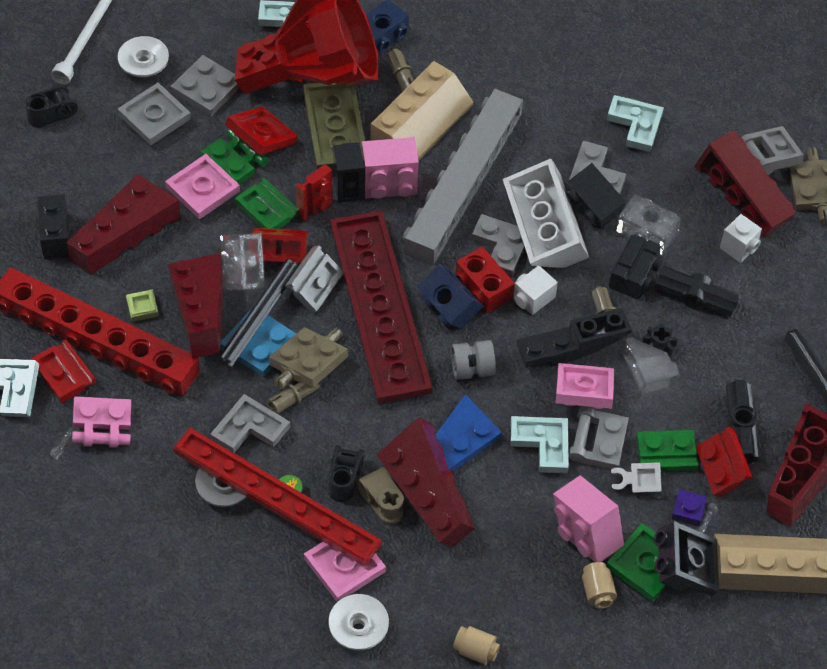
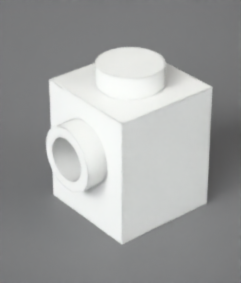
[720,214,762,263]
[514,266,558,315]

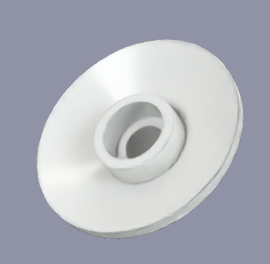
[118,36,169,77]
[329,594,389,650]

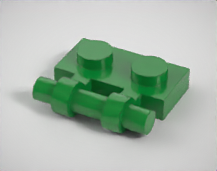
[201,130,268,185]

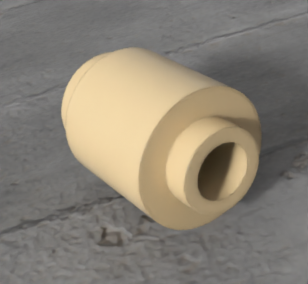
[582,562,617,609]
[453,626,500,665]

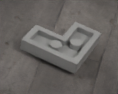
[569,141,626,194]
[472,214,525,277]
[210,394,290,453]

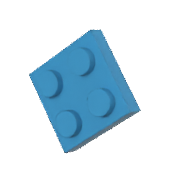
[220,310,296,377]

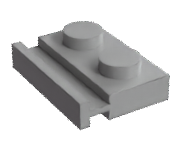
[285,245,343,313]

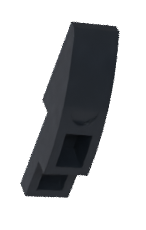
[517,308,632,368]

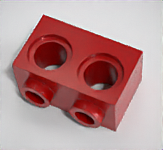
[251,228,308,263]
[455,246,515,313]

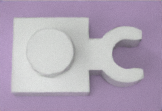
[611,462,661,493]

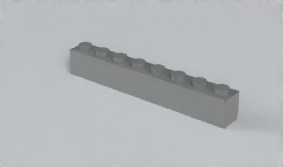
[402,89,523,265]

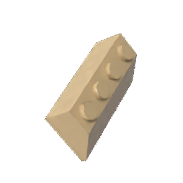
[371,61,474,161]
[714,534,827,594]

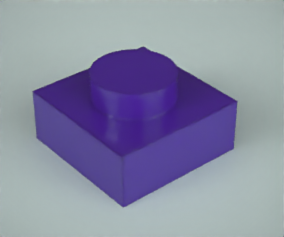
[671,489,707,526]

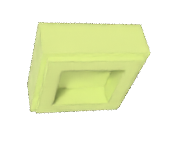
[126,289,159,322]

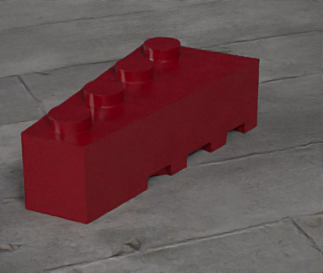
[694,130,796,238]
[67,174,181,275]
[168,253,225,358]
[766,403,827,527]
[377,417,475,547]

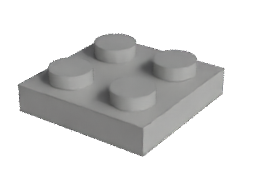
[171,55,239,116]
[118,83,191,146]

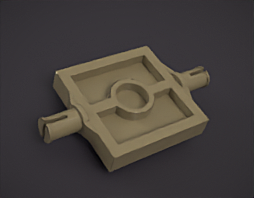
[788,147,827,225]
[269,327,348,389]

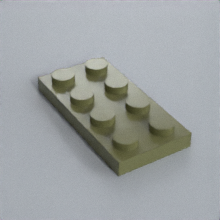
[303,83,365,170]

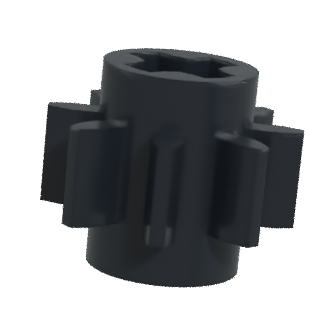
[642,324,678,360]

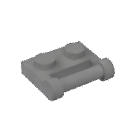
[741,126,804,175]
[568,406,629,469]

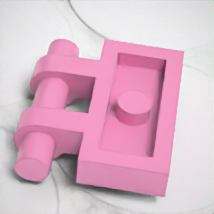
[72,397,131,448]

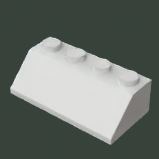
[503,159,589,268]

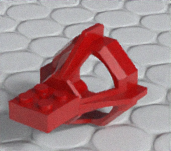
[235,0,378,95]

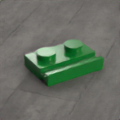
[235,178,299,229]
[636,430,699,472]

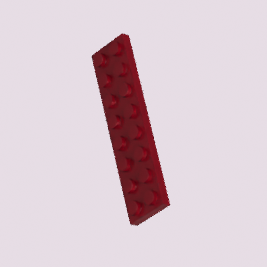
[330,210,432,404]

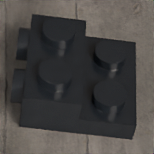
[654,521,719,596]

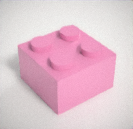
[362,137,419,199]
[553,475,624,562]

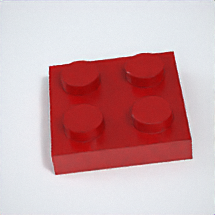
[225,106,298,155]

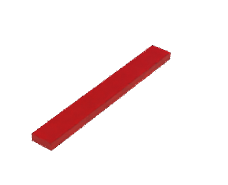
[173,428,382,567]

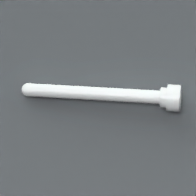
[51,0,112,85]

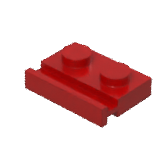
[296,164,333,223]
[31,339,96,403]
[696,427,753,498]

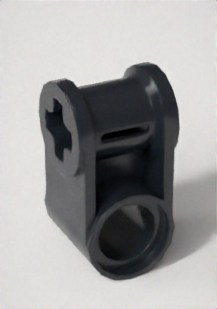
[25,84,78,128]
[329,445,365,502]

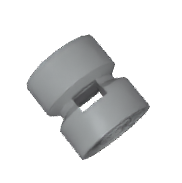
[451,340,496,380]

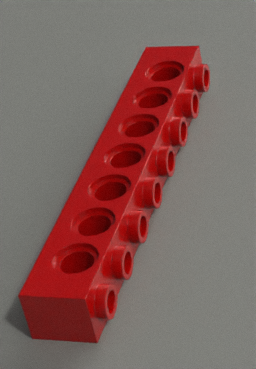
[0,267,200,397]

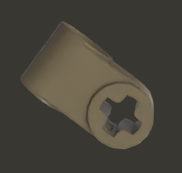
[357,467,404,525]

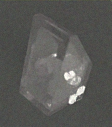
[623,338,679,398]

